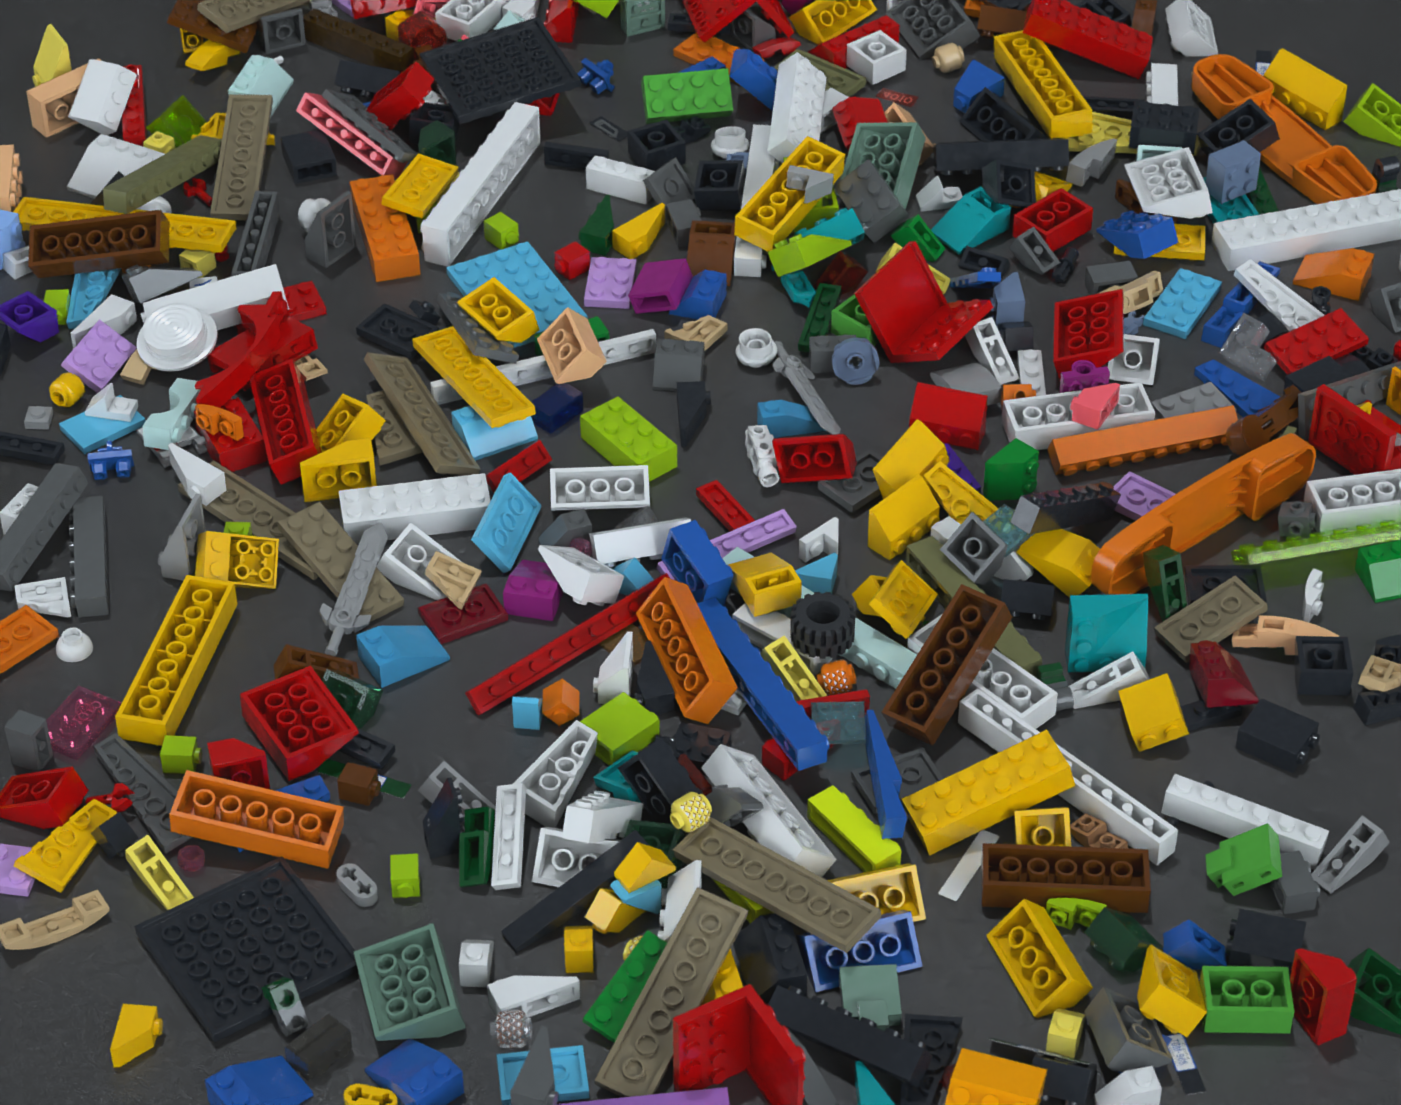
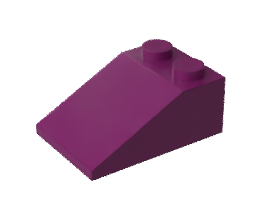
[503,560,564,621]

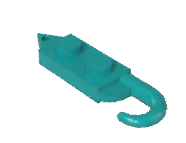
[771,265,816,307]

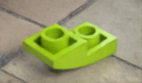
[1046,898,1107,931]

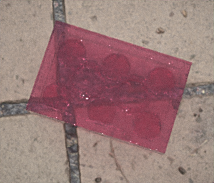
[46,686,122,760]

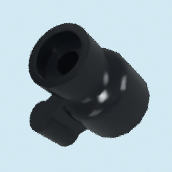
[1309,286,1331,315]

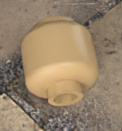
[932,43,965,73]

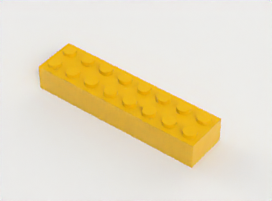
[994,30,1093,138]
[115,575,238,746]

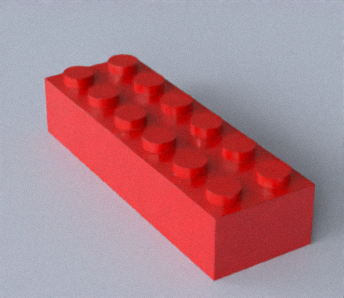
[1023,0,1153,79]
[250,358,322,485]

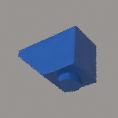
[1163,919,1227,970]

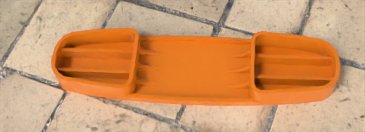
[1191,54,1377,204]
[1091,433,1316,595]

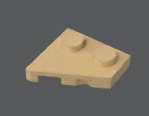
[664,315,728,351]
[425,551,482,610]
[1358,655,1401,692]

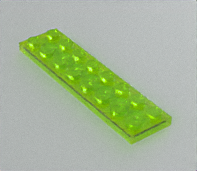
[1231,520,1401,565]

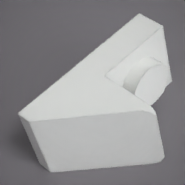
[915,176,963,212]
[85,383,138,422]
[799,517,839,563]

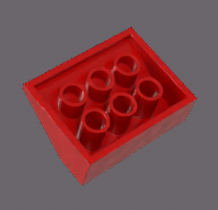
[1053,289,1124,381]
[240,666,359,781]

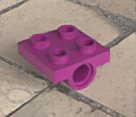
[1059,360,1110,393]

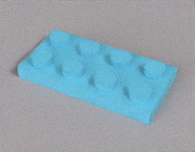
[1143,268,1222,339]
[471,472,542,573]

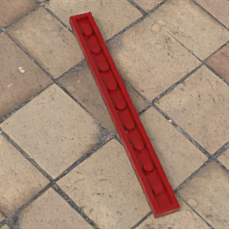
[465,573,670,715]

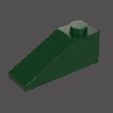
[1143,545,1187,622]

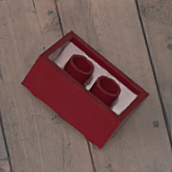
[1189,640,1259,707]

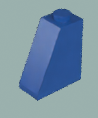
[953,60,1005,113]

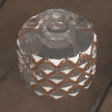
[490,1010,532,1048]

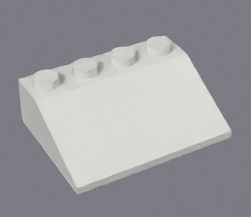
[67,134,164,199]
[1124,147,1213,219]

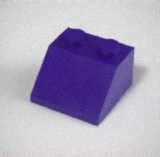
[0,291,59,342]

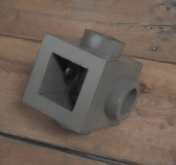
[1278,501,1317,538]

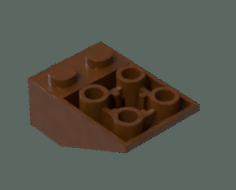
[687,220,737,286]

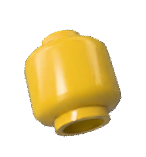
[49,372,85,407]

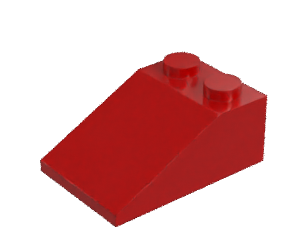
[0,766,89,829]

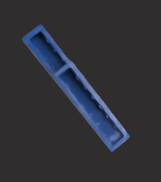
[1201,261,1280,348]
[863,709,907,839]

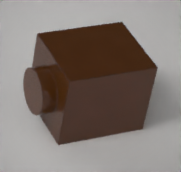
[337,762,381,806]

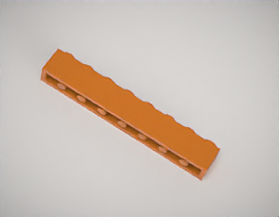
[1047,405,1238,476]

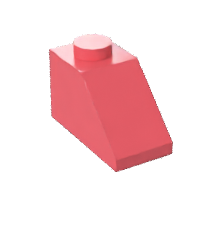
[1070,383,1120,430]

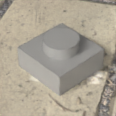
[24,406,53,430]

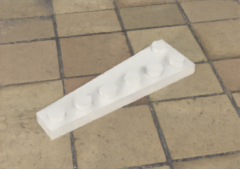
[1234,259,1325,331]

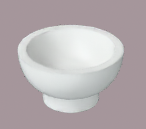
[56,628,93,662]

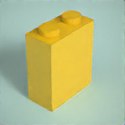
[1118,673,1189,752]

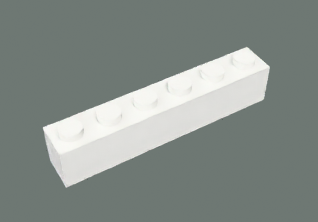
[1161,774,1329,870]

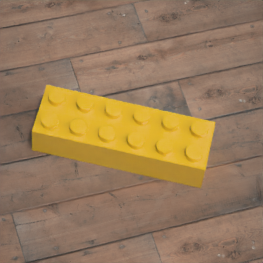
[734,136,845,251]
[902,730,1075,856]

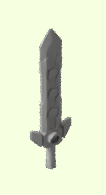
[772,341,841,435]
[320,523,388,656]

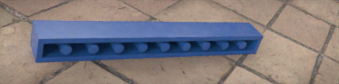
[697,597,829,771]

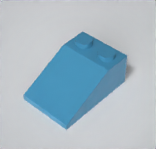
[356,626,450,688]

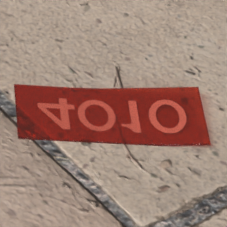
[876,88,919,107]

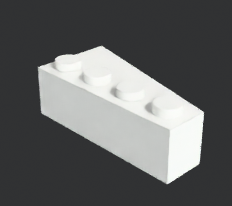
[513,720,598,828]
[562,791,643,843]

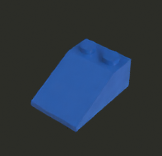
[365,1039,464,1105]
[205,1056,314,1105]

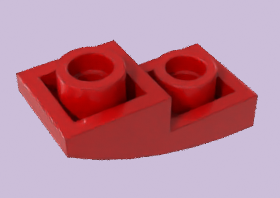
[752,37,801,58]

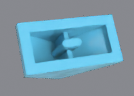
[795,553,838,594]
[612,557,654,595]
[512,696,543,730]
[610,880,661,914]

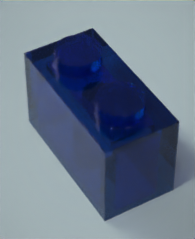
[531,383,583,434]

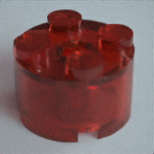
[397,11,447,59]

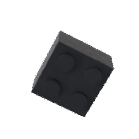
[627,119,686,171]
[694,160,746,210]

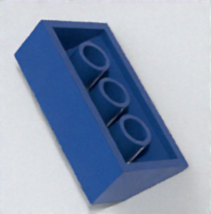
[796,910,923,992]

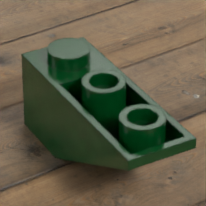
[578,194,614,256]

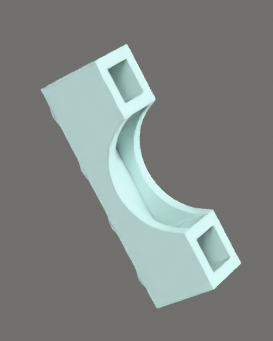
[143,378,201,450]

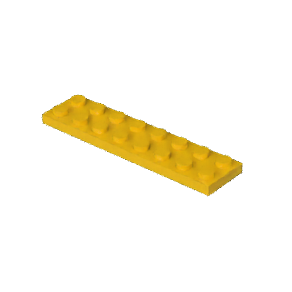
[412,326,536,428]

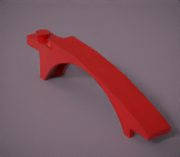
[194,291,288,408]

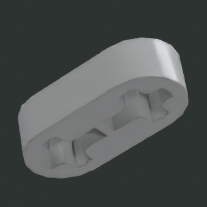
[337,863,378,907]

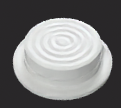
[137,303,218,371]

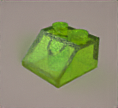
[146,95,207,148]

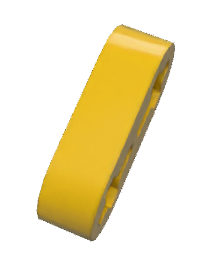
[343,1084,398,1105]

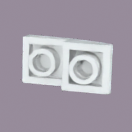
[1302,568,1324,623]

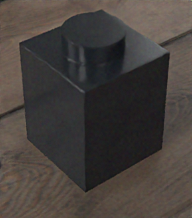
[998,321,1033,351]
[91,812,138,859]

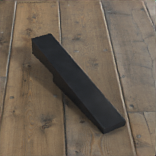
[1353,687,1401,726]
[501,830,649,953]

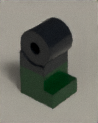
[1372,155,1400,194]

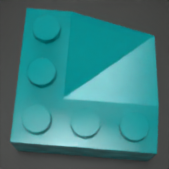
[1064,594,1148,672]

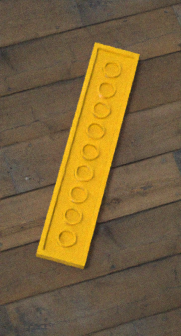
[13,197,236,253]

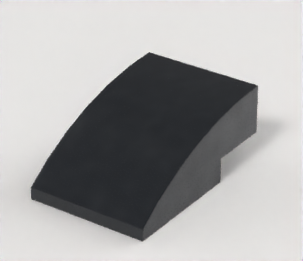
[1075,0,1132,27]

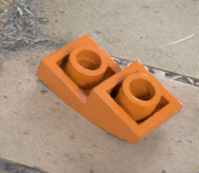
[195,404,244,441]

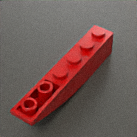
[122,64,147,147]

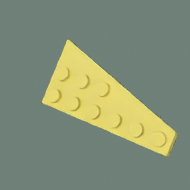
[1067,112,1201,155]

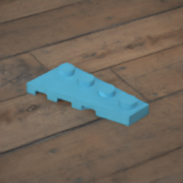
[66,268,121,329]

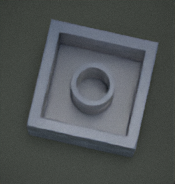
[1206,141,1261,204]

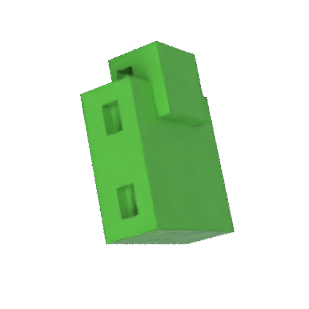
[1205,823,1282,896]

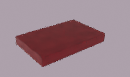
[418,583,508,644]

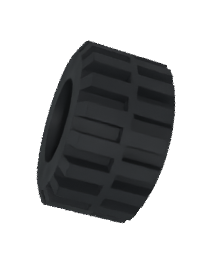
[790,592,855,659]

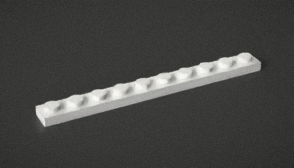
[430,329,656,405]

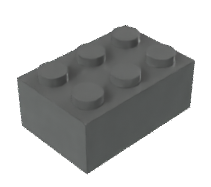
[833,159,910,243]

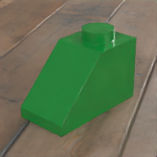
[891,214,946,262]

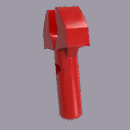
[184,178,213,206]
[86,783,134,812]

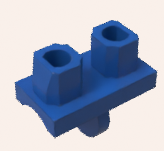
[577,58,615,95]
[87,440,134,480]

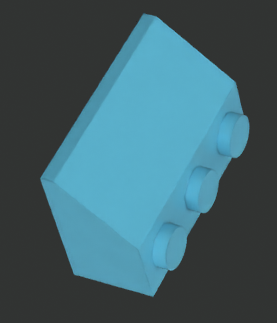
[451,406,538,461]

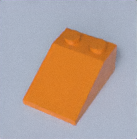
[1293,248,1374,301]

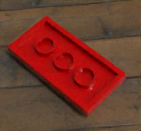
[234,281,327,335]
[1264,308,1369,375]

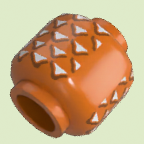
[817,659,857,695]

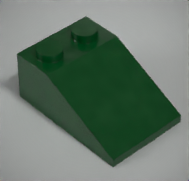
[1348,947,1401,1035]

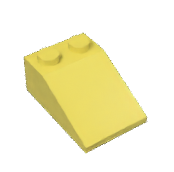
[32,24,72,87]

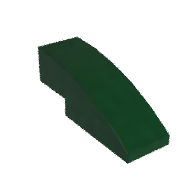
[459,806,496,887]

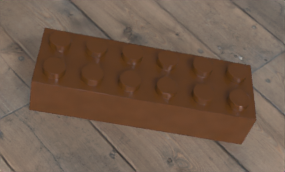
[28,210,170,278]
[881,584,1012,746]
[981,843,1151,913]

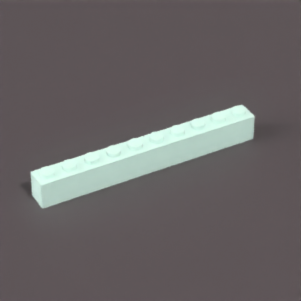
[722,547,917,689]

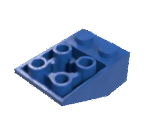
[1096,211,1179,259]

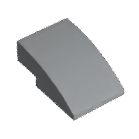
[930,363,1002,405]

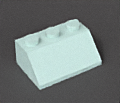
[228,55,294,117]

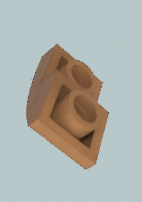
[1070,813,1128,849]

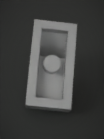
[786,165,834,204]

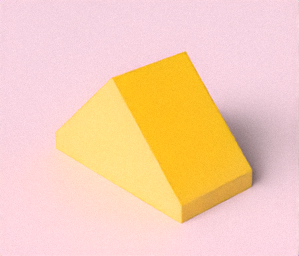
[614,842,676,893]

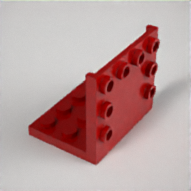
[683,0,795,43]
[854,241,994,363]
[1308,384,1401,475]
[673,984,806,1105]

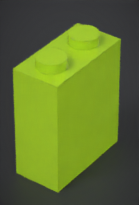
[580,692,660,766]

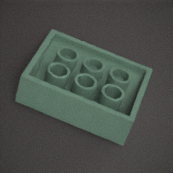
[836,122,926,210]
[354,923,466,1041]

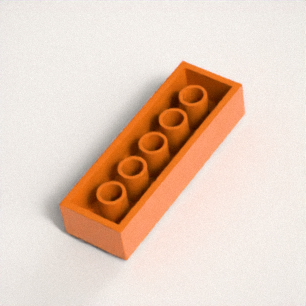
[349,175,421,282]
[636,577,738,724]
[169,770,344,869]

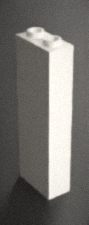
[141,264,289,330]

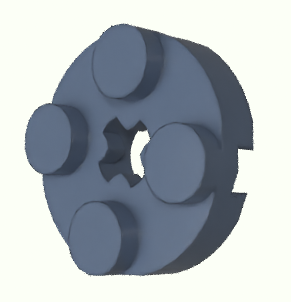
[832,337,879,385]

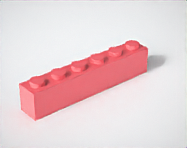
[296,92,408,179]

